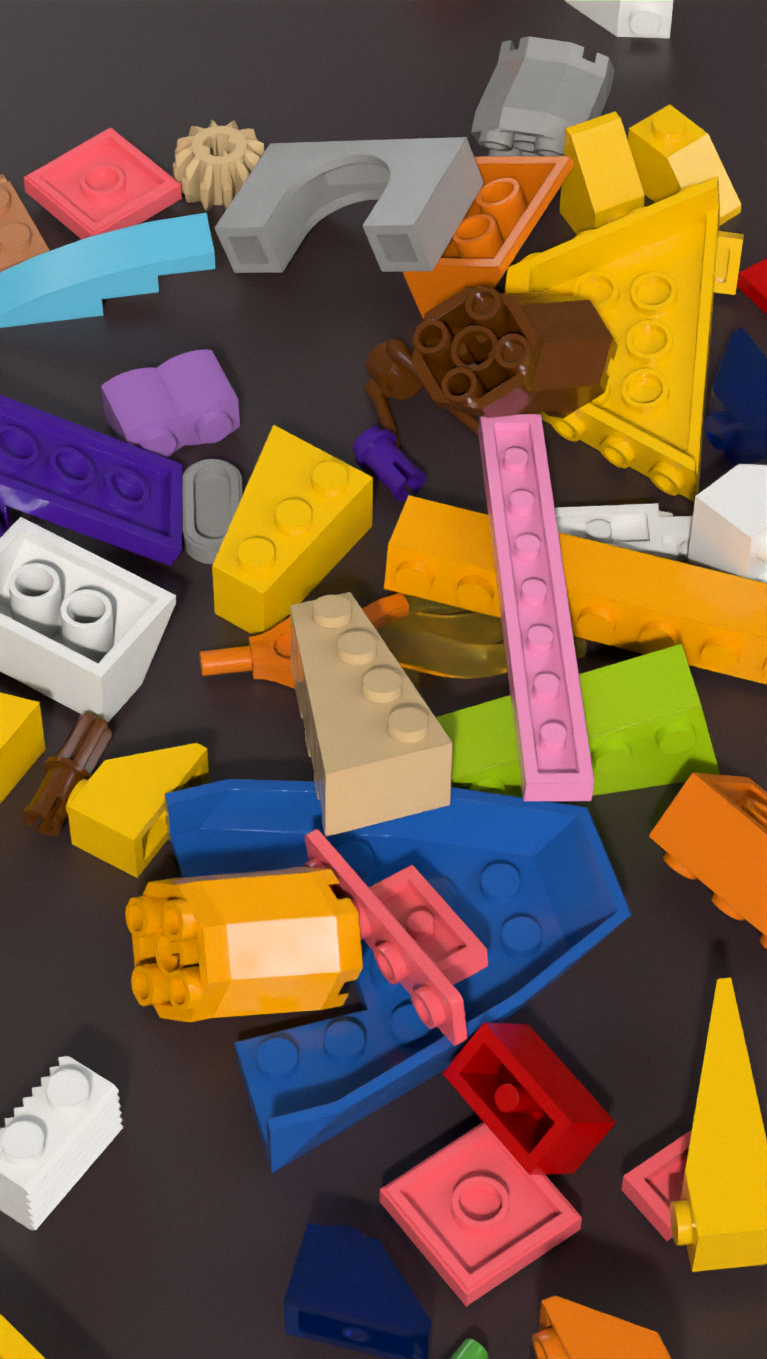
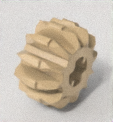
[173,120,265,211]

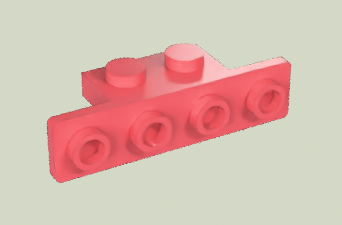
[303,829,488,1046]

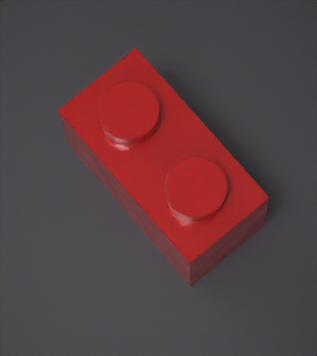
[443,1022,616,1175]

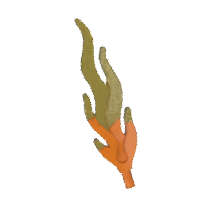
[199,593,588,691]

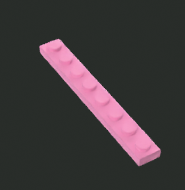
[478,414,594,801]

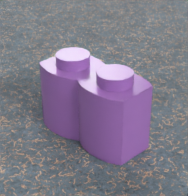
[101,350,240,458]

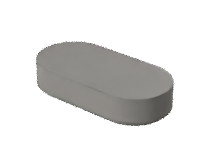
[182,459,243,564]

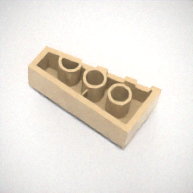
[290,592,452,837]

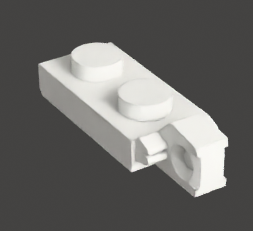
[555,503,693,562]

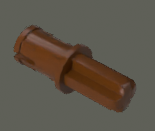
[22,714,112,837]

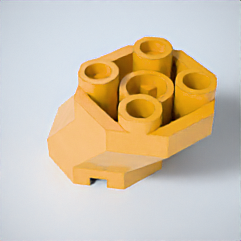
[125,867,363,1022]

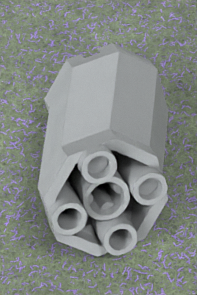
[471,36,615,156]

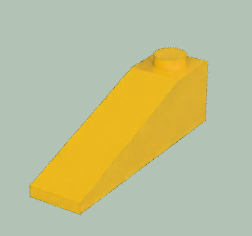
[670,977,767,1272]

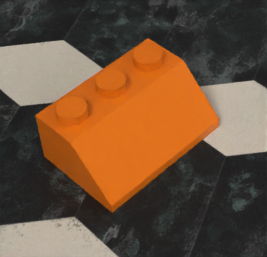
[403,156,574,318]
[649,772,767,949]

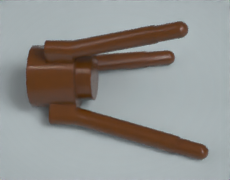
[364,339,479,451]

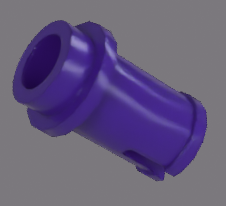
[353,426,426,502]

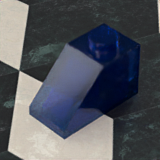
[705,328,767,466]
[284,1223,432,1359]

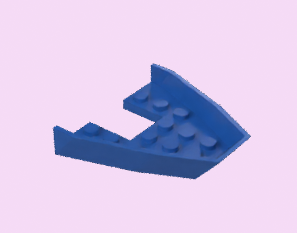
[165,779,632,1174]

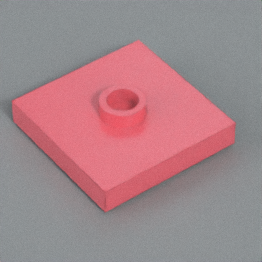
[23,127,182,239]
[379,1122,582,1307]

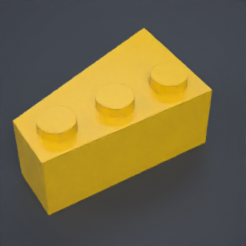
[212,425,373,636]

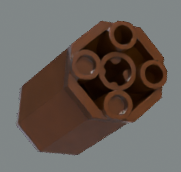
[411,286,618,419]

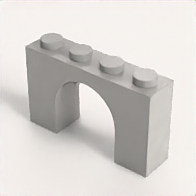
[214,137,484,273]

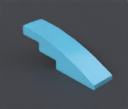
[0,213,215,328]

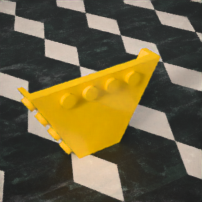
[505,176,720,502]

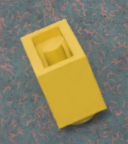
[628,104,742,226]
[559,111,645,235]
[66,743,209,878]

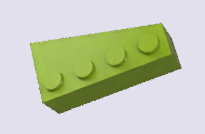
[436,644,720,802]

